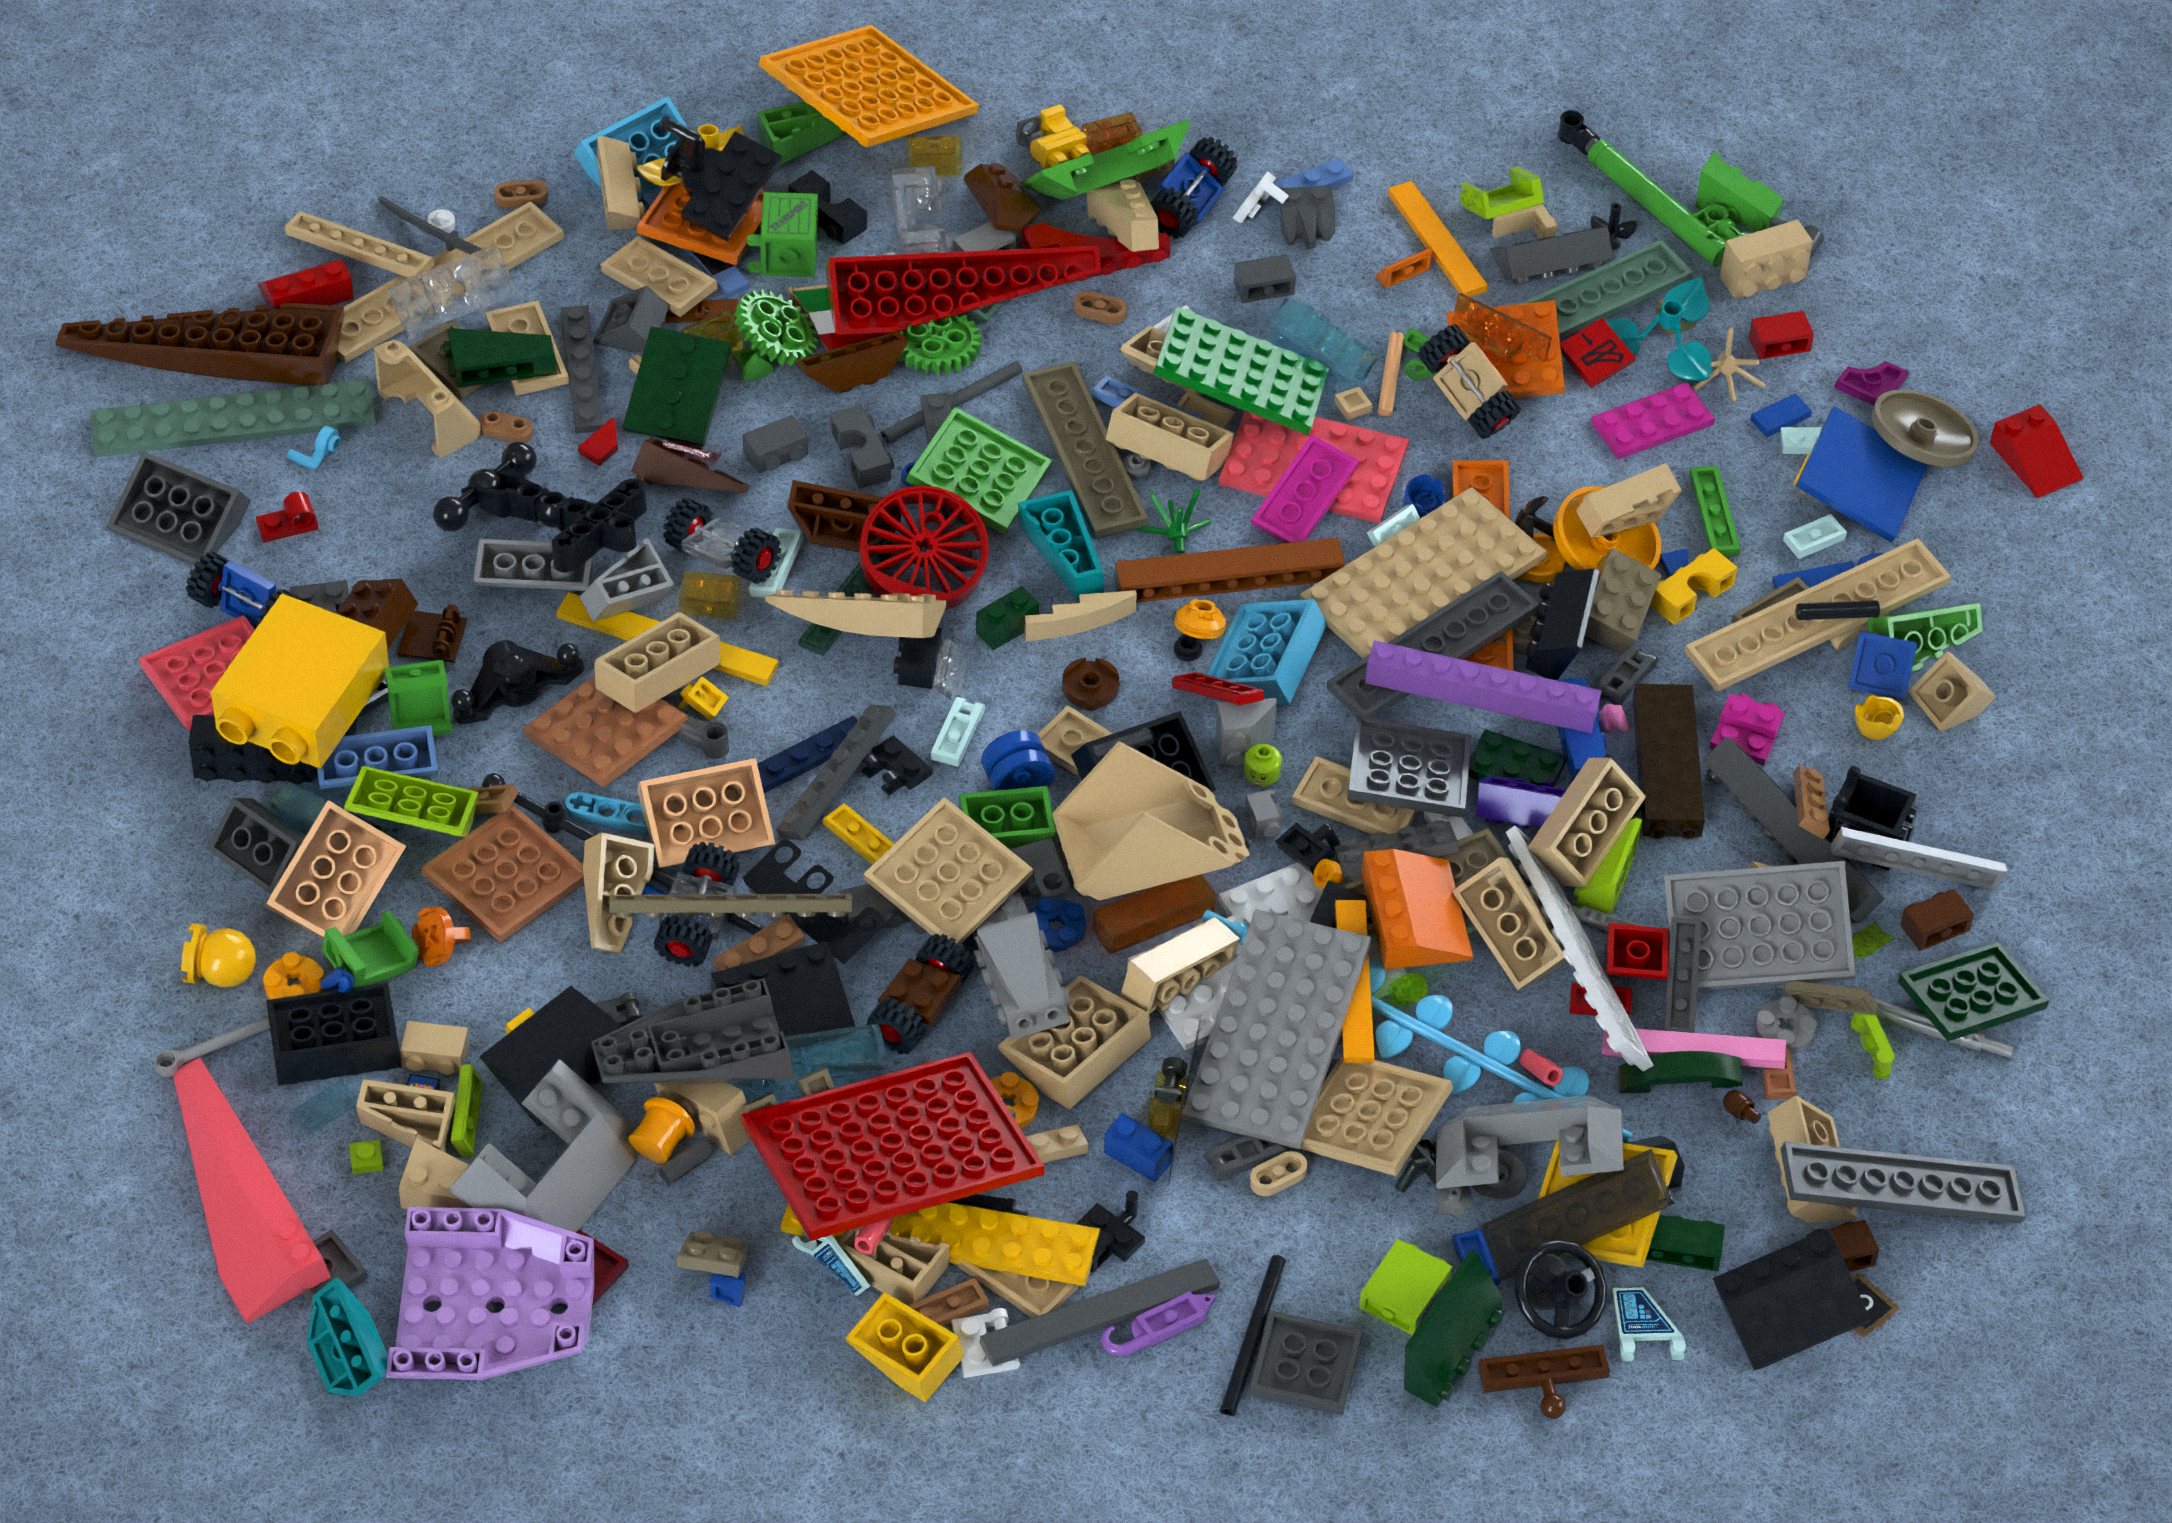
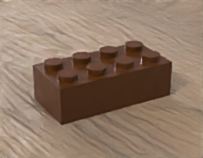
[336,579,418,650]

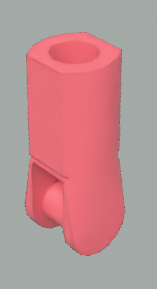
[1520,1049,1563,1086]
[854,1218,893,1255]

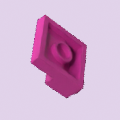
[1709,693,1785,766]

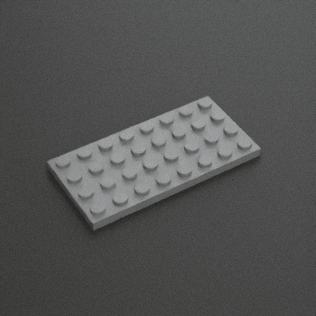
[1182,909,1372,1149]

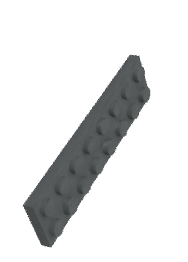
[1327,571,1539,721]
[1780,1142,2025,1224]

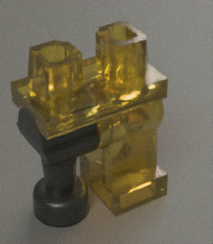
[1148,1057,1188,1140]

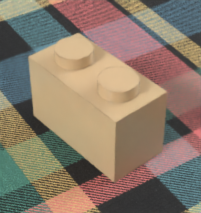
[400,1021,469,1075]

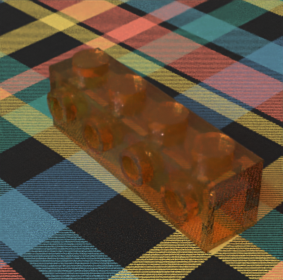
[1092,874,1216,955]

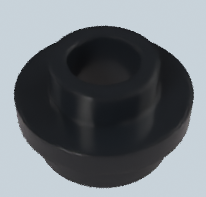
[1174,634,1202,661]

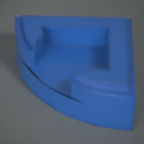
[1659,549,1689,578]

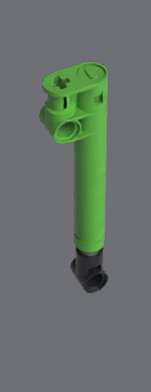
[1558,110,1749,268]

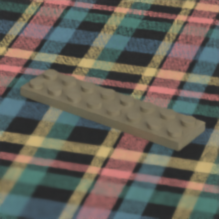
[1022,362,1148,538]

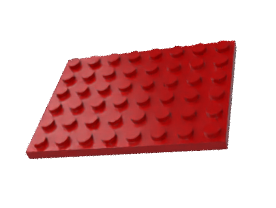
[741,1051,1045,1241]

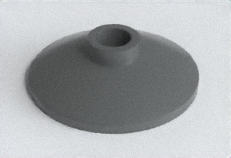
[1469,1148,1527,1201]

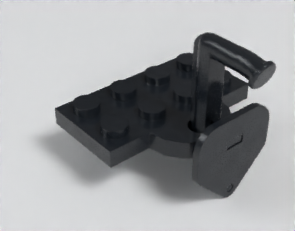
[660,116,782,242]

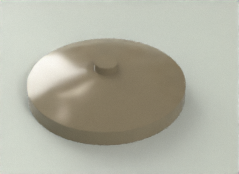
[1871,389,1979,467]

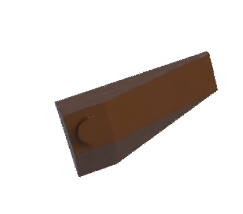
[631,437,750,493]

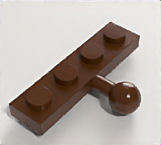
[1478,1345,1610,1419]

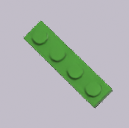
[1689,466,1740,557]

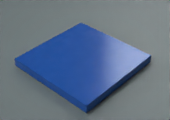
[1795,406,1928,542]

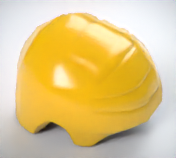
[1855,695,1904,741]

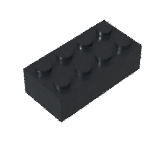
[189,715,314,784]

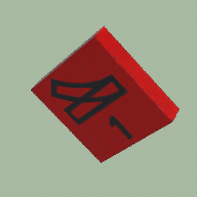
[1560,318,1635,388]

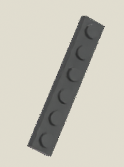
[561,305,603,433]
[776,704,897,840]

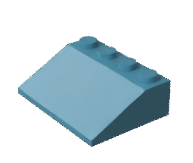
[574,96,687,202]
[1207,599,1327,705]

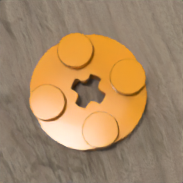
[1518,533,1567,583]
[263,952,324,1000]
[990,1072,1039,1129]

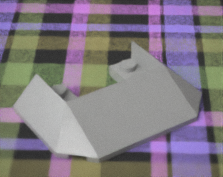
[448,1059,635,1233]
[1436,1095,1624,1189]

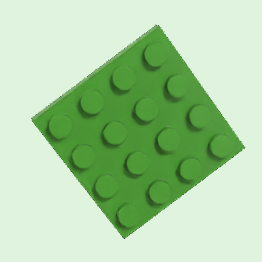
[906,407,1052,535]

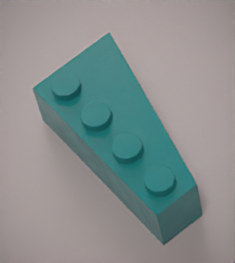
[1018,490,1104,600]

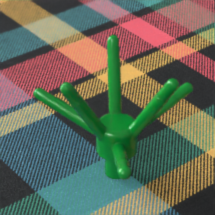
[1136,488,1212,553]

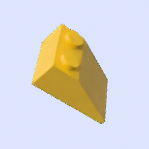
[845,1292,964,1403]

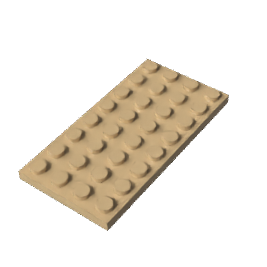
[1300,487,1547,658]

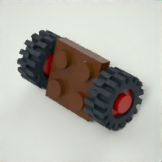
[866,934,974,1055]

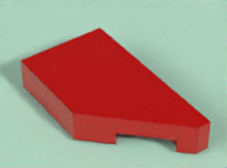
[578,418,618,466]

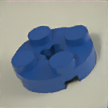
[1029,897,1086,952]

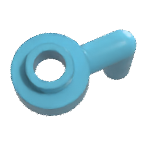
[286,425,341,470]

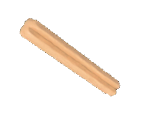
[1378,331,1404,417]

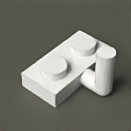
[1233,172,1289,223]

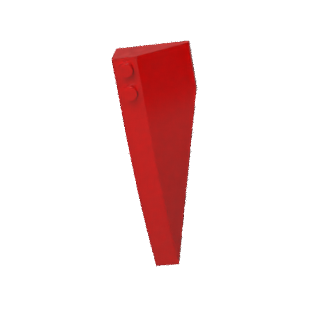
[825,246,1101,337]

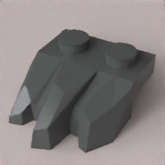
[1278,186,1335,250]

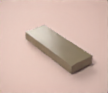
[1784,981,1878,1015]

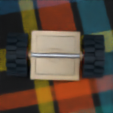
[1417,324,1521,439]

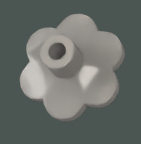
[1434,1187,1473,1217]

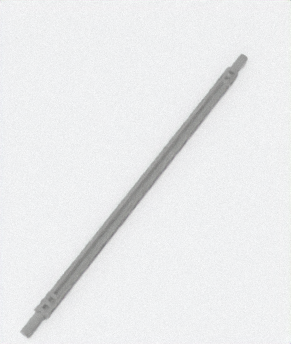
[1566,904,2014,1059]

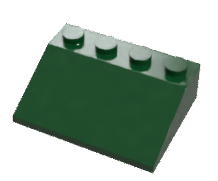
[1404,1250,1505,1408]

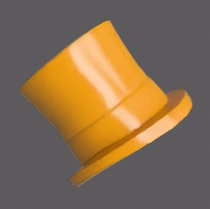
[628,1097,695,1164]

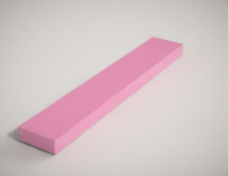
[1601,1029,1786,1069]

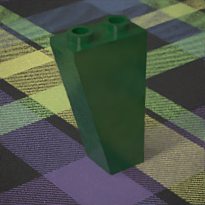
[443,328,556,388]

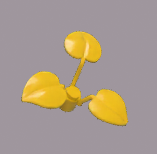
[637,124,755,204]

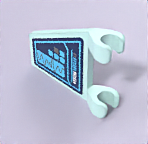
[792,1230,870,1296]
[1612,1287,1686,1362]

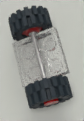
[663,498,781,584]
[654,842,740,967]

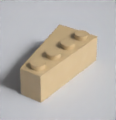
[1087,179,1159,252]

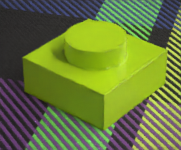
[349,1139,384,1175]

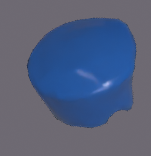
[1403,474,1448,519]

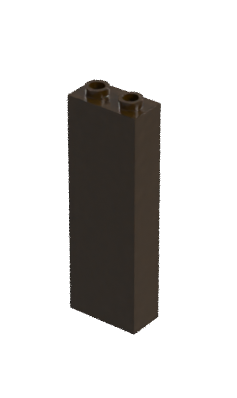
[1632,684,1705,839]

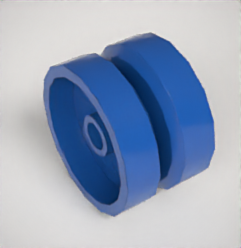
[981,730,1055,791]

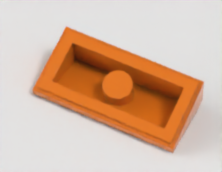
[1375,248,1432,288]

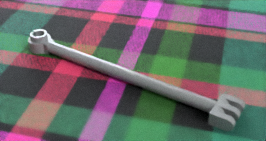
[154,1017,270,1077]

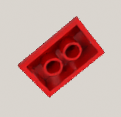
[257,259,354,309]

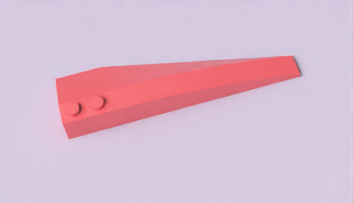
[173,1057,331,1324]

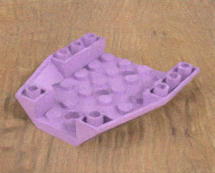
[386,1207,595,1380]

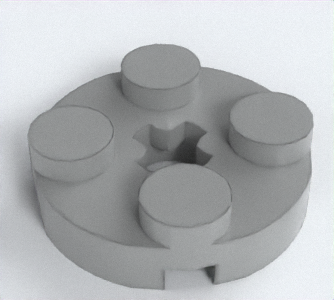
[1755,996,1817,1053]

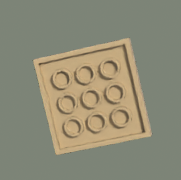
[863,797,1033,945]
[1301,1054,1453,1176]

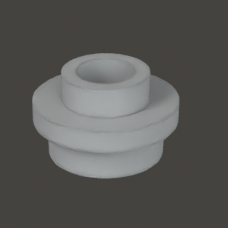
[1123,453,1151,478]

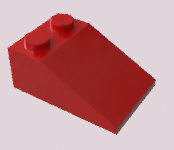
[1990,404,2083,498]

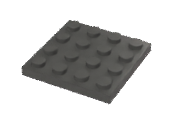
[1347,716,1472,818]

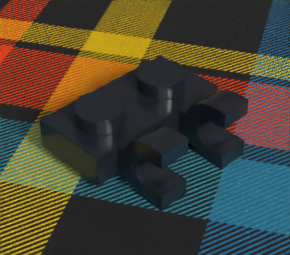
[862,735,933,796]

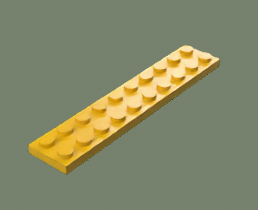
[780,1202,1100,1286]

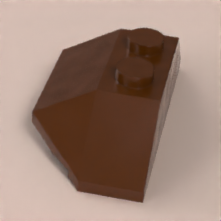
[963,163,1041,232]
[795,331,908,393]
[787,480,902,552]

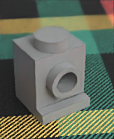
[1245,789,1283,839]

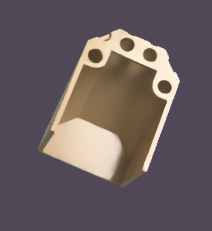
[1052,741,1250,901]

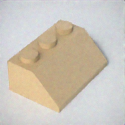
[596,136,644,231]
[1121,325,1202,396]

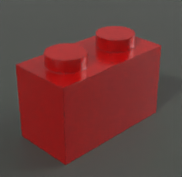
[1749,311,1814,360]

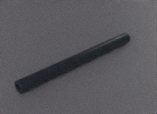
[1220,1255,1286,1417]

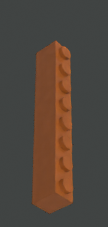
[1114,537,1345,603]

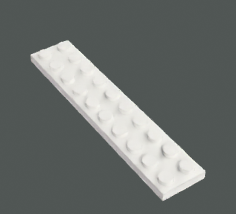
[1506,826,1654,1072]

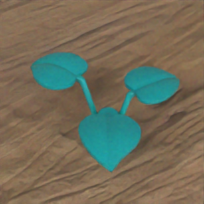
[1606,278,1713,382]

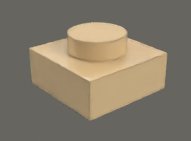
[1334,386,1372,421]

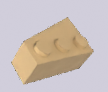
[356,1079,456,1153]

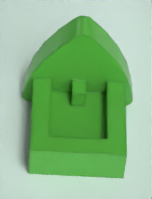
[733,347,774,381]

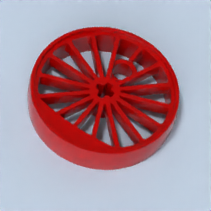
[859,486,989,610]

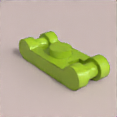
[1851,1013,1895,1080]

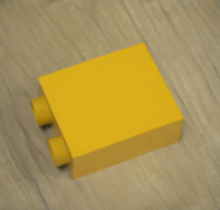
[211,594,389,769]

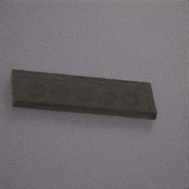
[1480,1149,1675,1280]

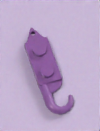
[1101,1291,1215,1356]

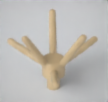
[1692,327,1766,402]

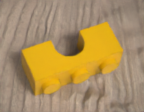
[1650,548,1738,625]

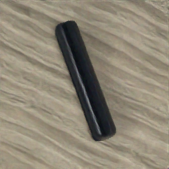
[1795,600,1880,620]

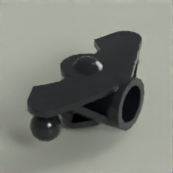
[451,640,585,724]

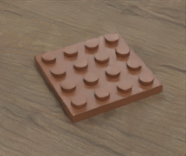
[523,675,688,788]
[421,804,584,943]

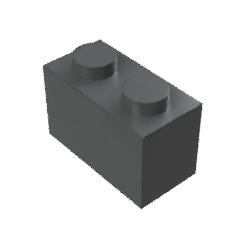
[1234,254,1296,303]
[743,415,808,474]

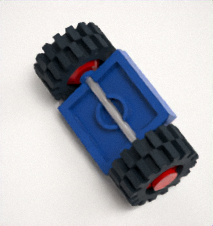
[1150,137,1238,239]
[186,552,305,629]

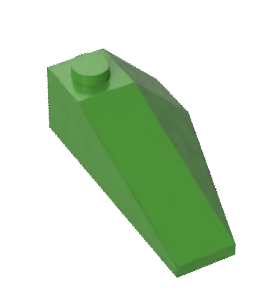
[1868,603,1983,672]

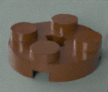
[1062,658,1120,711]

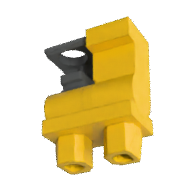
[1016,104,1090,170]

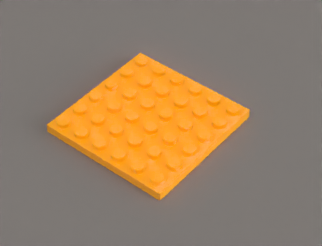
[759,25,979,148]

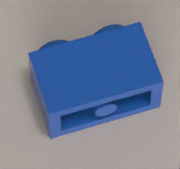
[1104,1112,1173,1182]

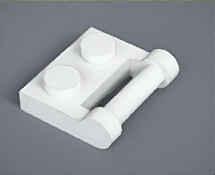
[951,1308,1020,1378]

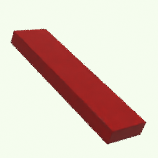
[1172,672,1264,705]

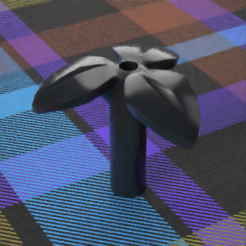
[1590,203,1637,249]
[1515,496,1555,539]

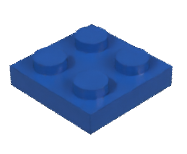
[1848,631,1917,699]

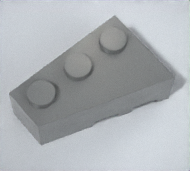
[580,537,674,621]

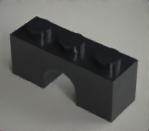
[788,170,867,245]

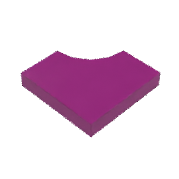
[1835,361,1909,406]

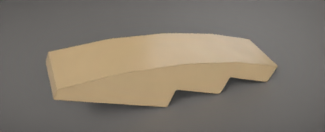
[1024,590,1137,641]

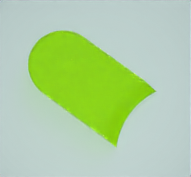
[1852,921,1894,958]

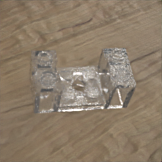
[892,166,952,254]
[388,245,519,341]

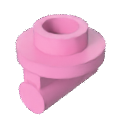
[1599,704,1631,733]

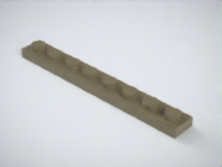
[609,894,852,918]

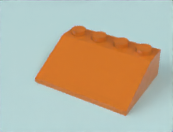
[1361,849,1473,970]

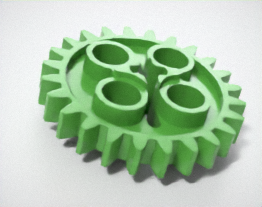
[734,289,818,366]
[898,315,981,376]

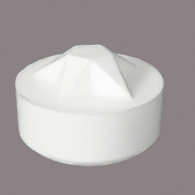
[428,209,455,233]

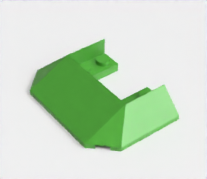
[1021,119,1190,200]

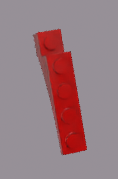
[1021,222,1170,283]

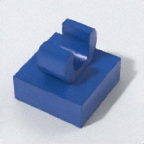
[710,1272,746,1308]

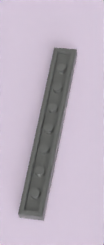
[979,1259,1220,1366]

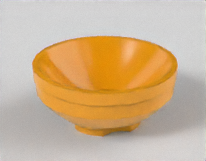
[1174,599,1226,639]

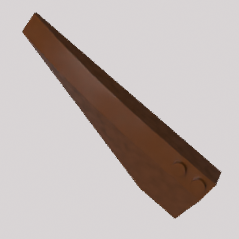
[55,303,345,386]

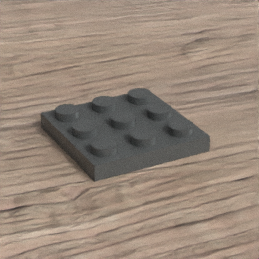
[1249,1310,1363,1415]

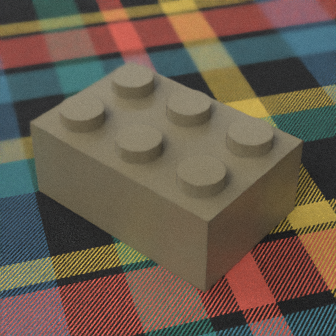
[1585,547,1662,654]

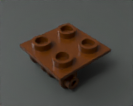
[398,605,468,663]

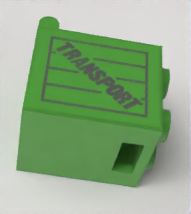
[747,192,818,277]

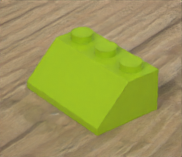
[1573,818,1642,915]

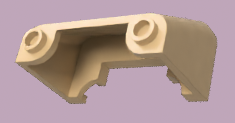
[374,340,481,459]

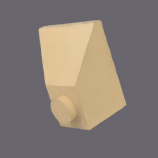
[1908,651,1996,731]

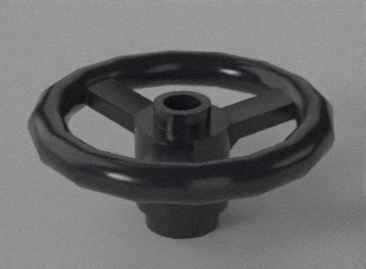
[1514,1239,1608,1340]

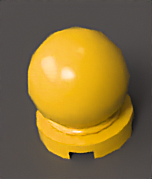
[181,923,256,988]

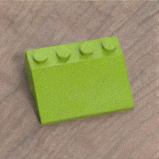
[344,766,479,837]

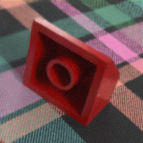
[1604,923,1669,980]

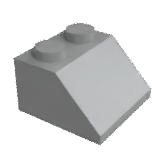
[1215,698,1277,766]

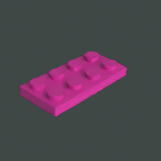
[1591,382,1715,460]
[1251,434,1359,543]

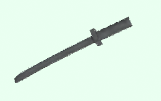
[378,196,482,258]

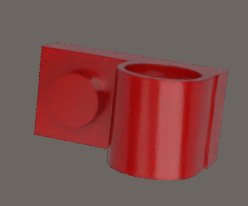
[255,491,319,543]

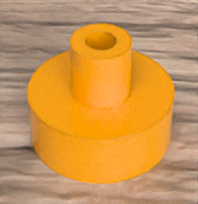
[1313,859,1345,889]

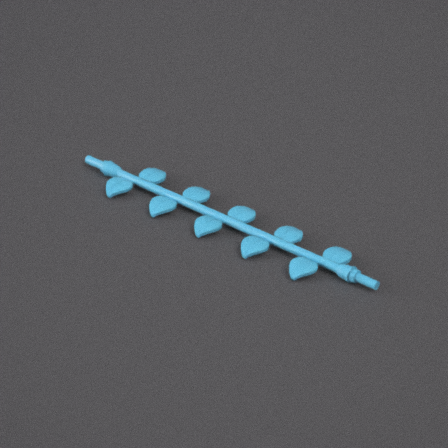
[1202,909,1633,1143]

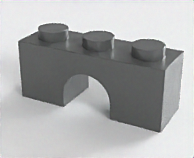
[830,405,894,488]

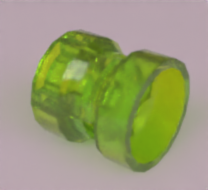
[1389,973,1428,1006]

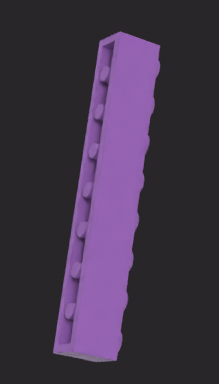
[1365,640,1602,734]

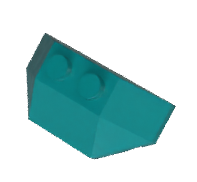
[307,1277,388,1397]

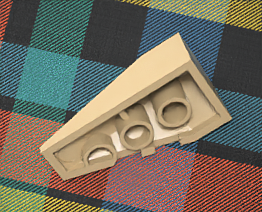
[583,832,654,954]

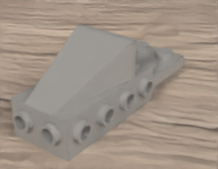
[972,892,1071,1040]

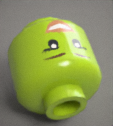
[1243,743,1282,787]

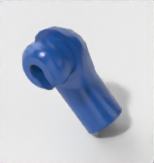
[320,967,355,993]

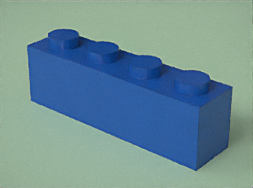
[1556,677,1607,782]

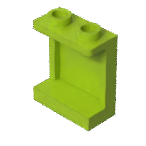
[1460,166,1544,220]
[1359,1238,1453,1335]

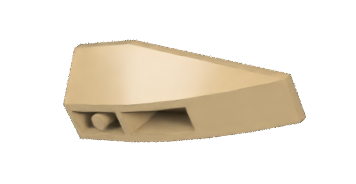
[765,589,946,638]

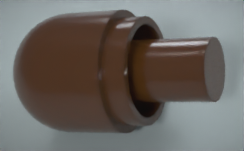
[1723,1090,1761,1124]

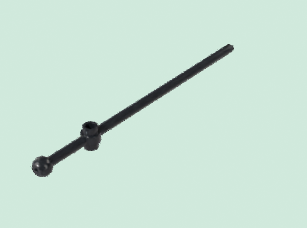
[482,773,764,935]

